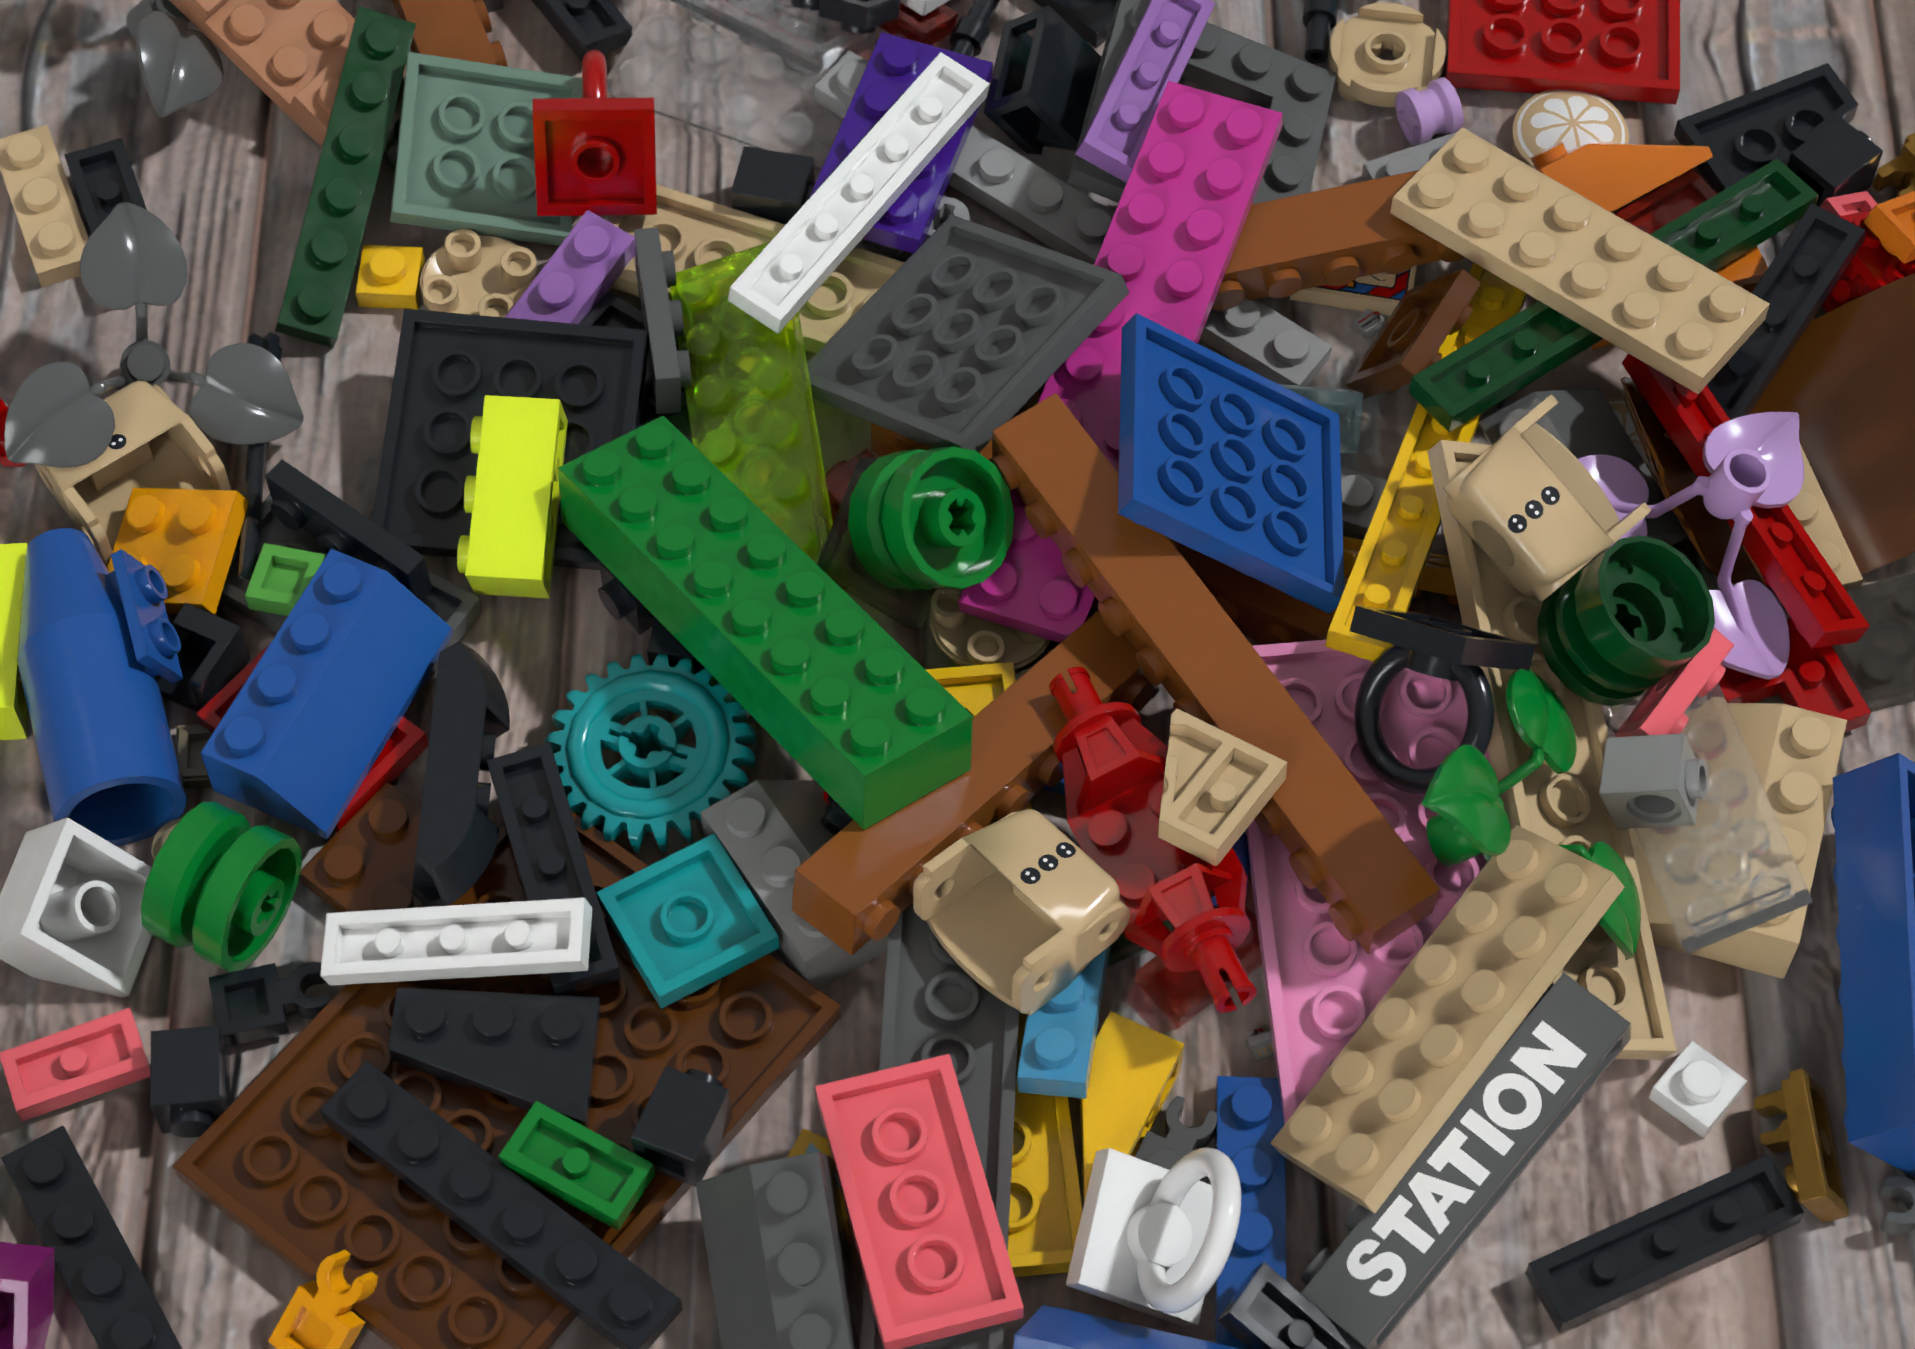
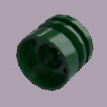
[1537,535,1715,707]

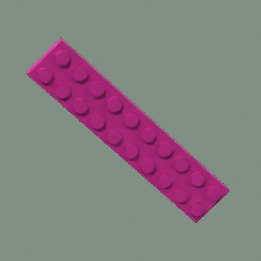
[958,81,1283,643]

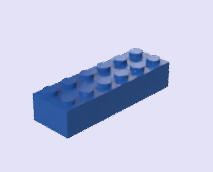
[1831,753,1915,1177]

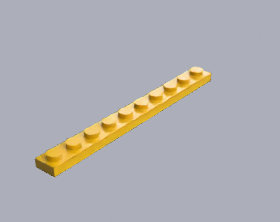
[1325,262,1528,662]

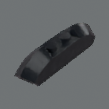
[412,641,510,907]

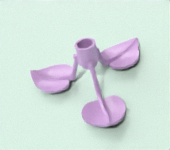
[1578,412,1804,679]

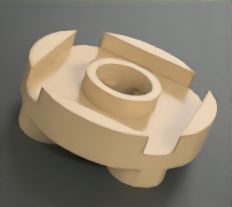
[1328,2,1446,107]

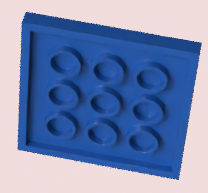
[1118,313,1345,614]

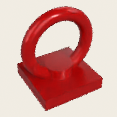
[532,50,657,216]

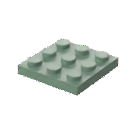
[390,52,582,246]

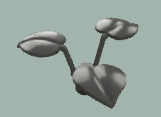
[126,0,223,117]
[4,202,304,468]

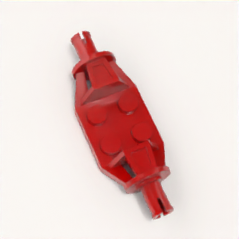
[1049,667,1257,1013]

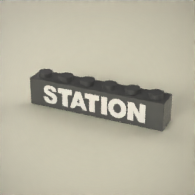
[1301,973,1631,1349]

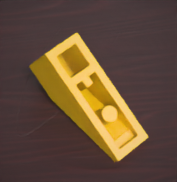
[1079,1011,1184,1211]

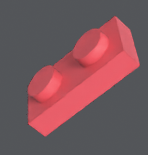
[1615,628,1734,737]
[0,1007,150,1122]

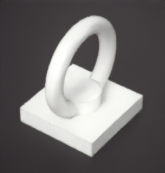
[1066,1148,1241,1327]

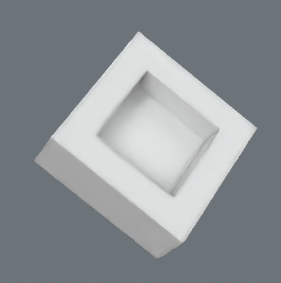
[1649,1041,1747,1139]

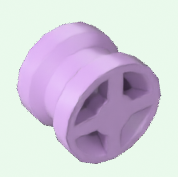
[1395,77,1464,146]

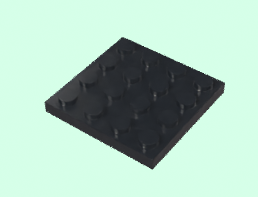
[372,309,649,570]

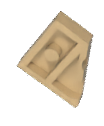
[1158,708,1287,867]

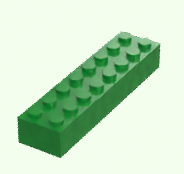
[558,416,973,830]

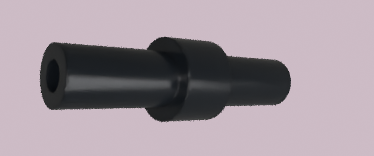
[949,0,1000,57]
[1302,0,1339,64]

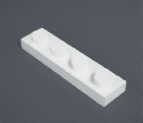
[320,898,592,985]

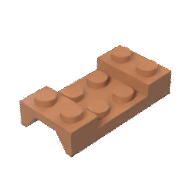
[169,0,406,148]

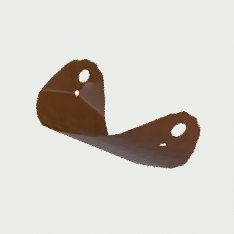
[1620,273,1915,590]

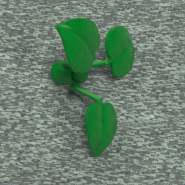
[1422,669,1641,960]

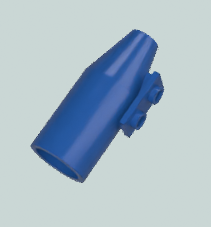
[17,528,187,847]

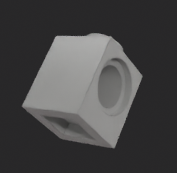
[1599,733,1708,829]

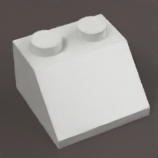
[0,817,152,998]

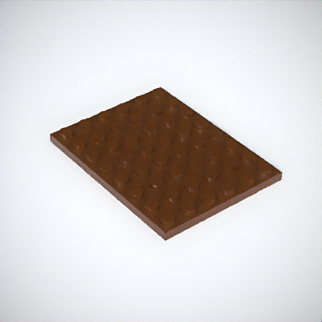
[173,812,841,1349]

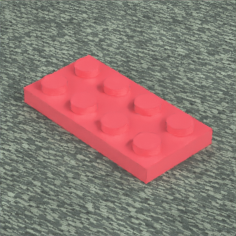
[815,1054,1024,1349]

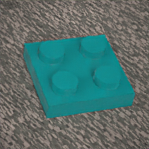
[597,833,779,1009]

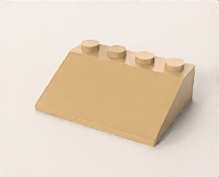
[1629,703,1847,979]

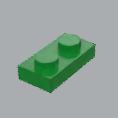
[499,1101,655,1231]

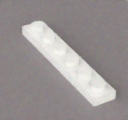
[728,52,990,334]

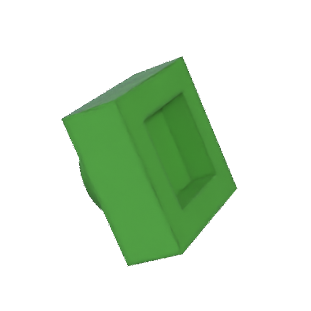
[245,543,326,616]

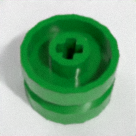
[848,446,1015,590]
[141,801,302,972]

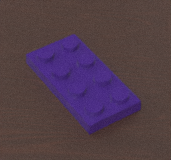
[809,32,993,254]

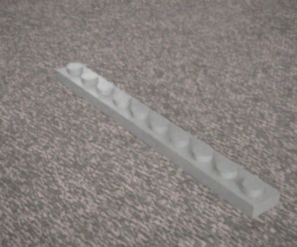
[814,50,1332,395]

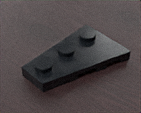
[1674,63,1858,194]
[389,987,601,1128]

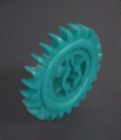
[544,654,756,853]

